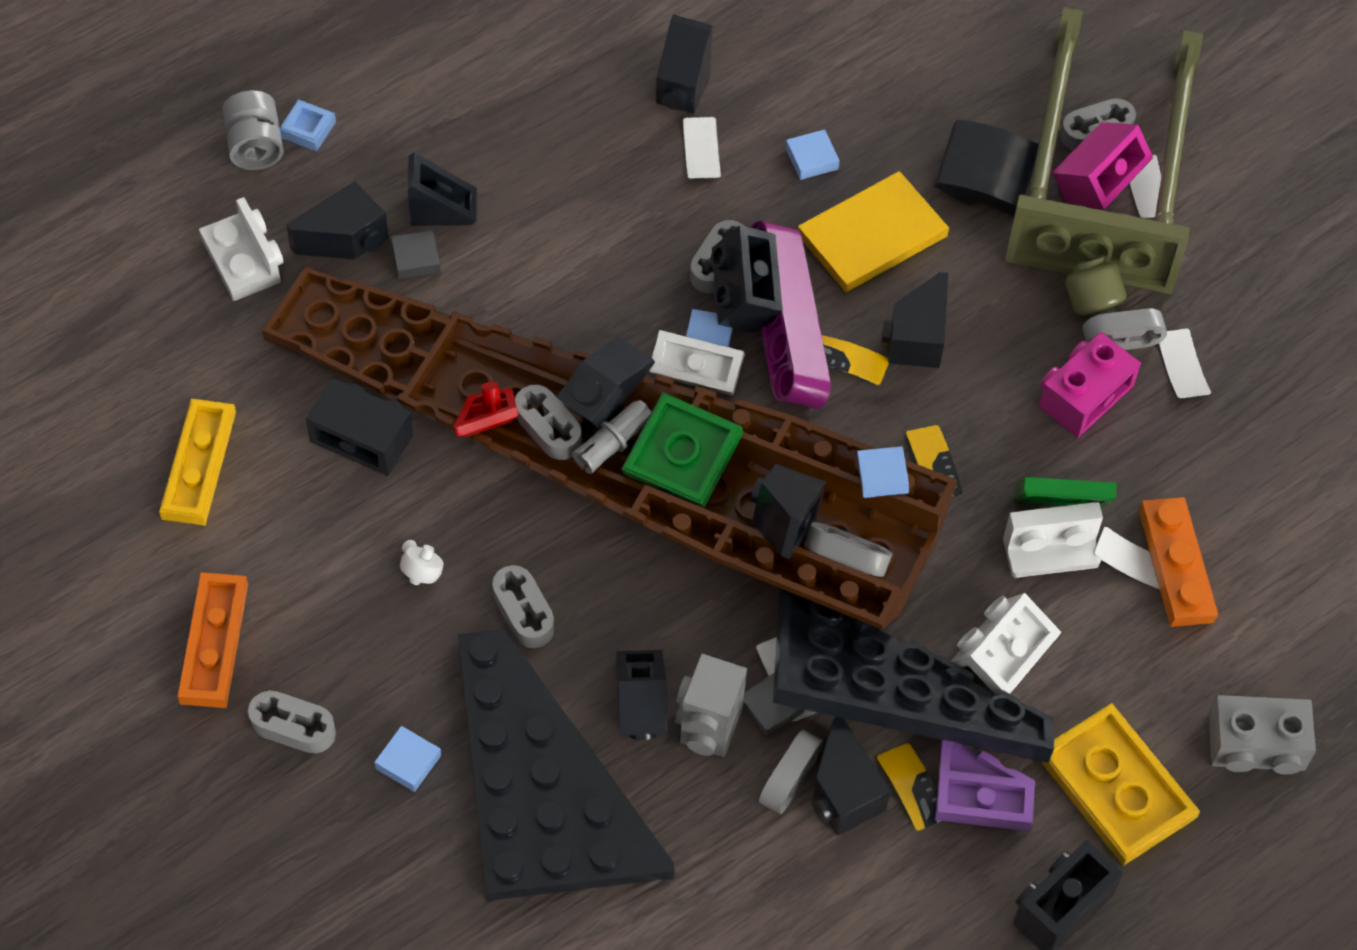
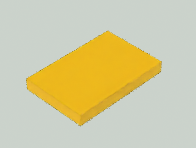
[797,171,949,293]
[1040,703,1200,866]

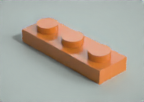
[1138,497,1219,627]
[178,572,248,708]

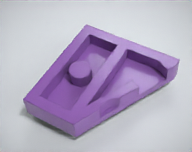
[935,739,1035,832]

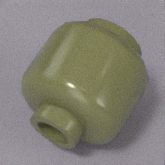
[1065,256,1127,318]

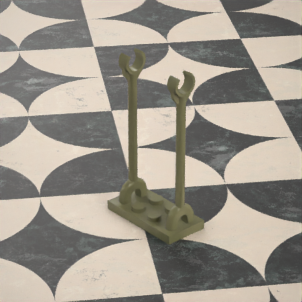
[1005,7,1203,294]

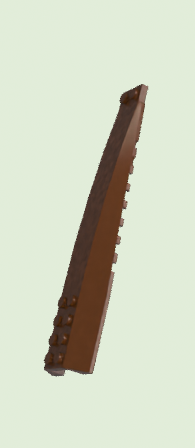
[262,266,957,630]

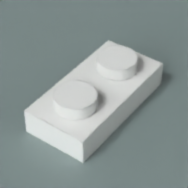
[648,330,744,396]

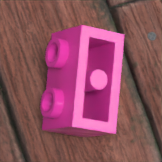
[1052,122,1153,210]
[1038,332,1141,438]

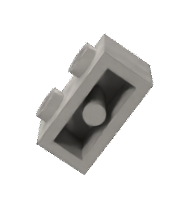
[675,654,747,758]
[1208,695,1316,774]

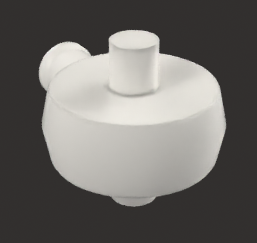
[400,540,443,585]

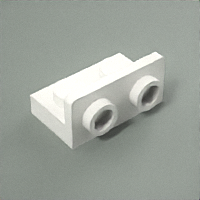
[199,197,284,302]
[1003,502,1103,578]
[951,593,1061,695]

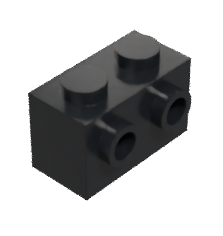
[710,225,783,332]
[306,378,413,476]
[1013,840,1123,950]

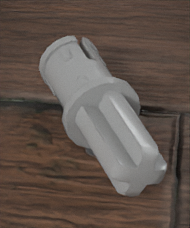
[572,400,652,474]

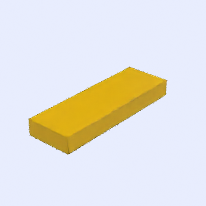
[159,398,236,526]

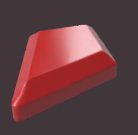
[454,381,518,437]

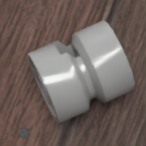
[222,90,284,170]

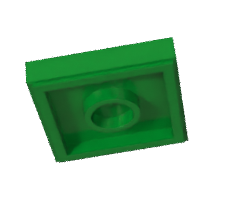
[622,392,744,508]
[1013,477,1117,508]

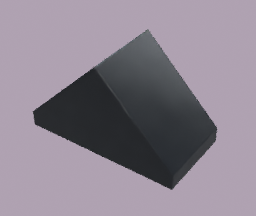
[408,152,477,226]

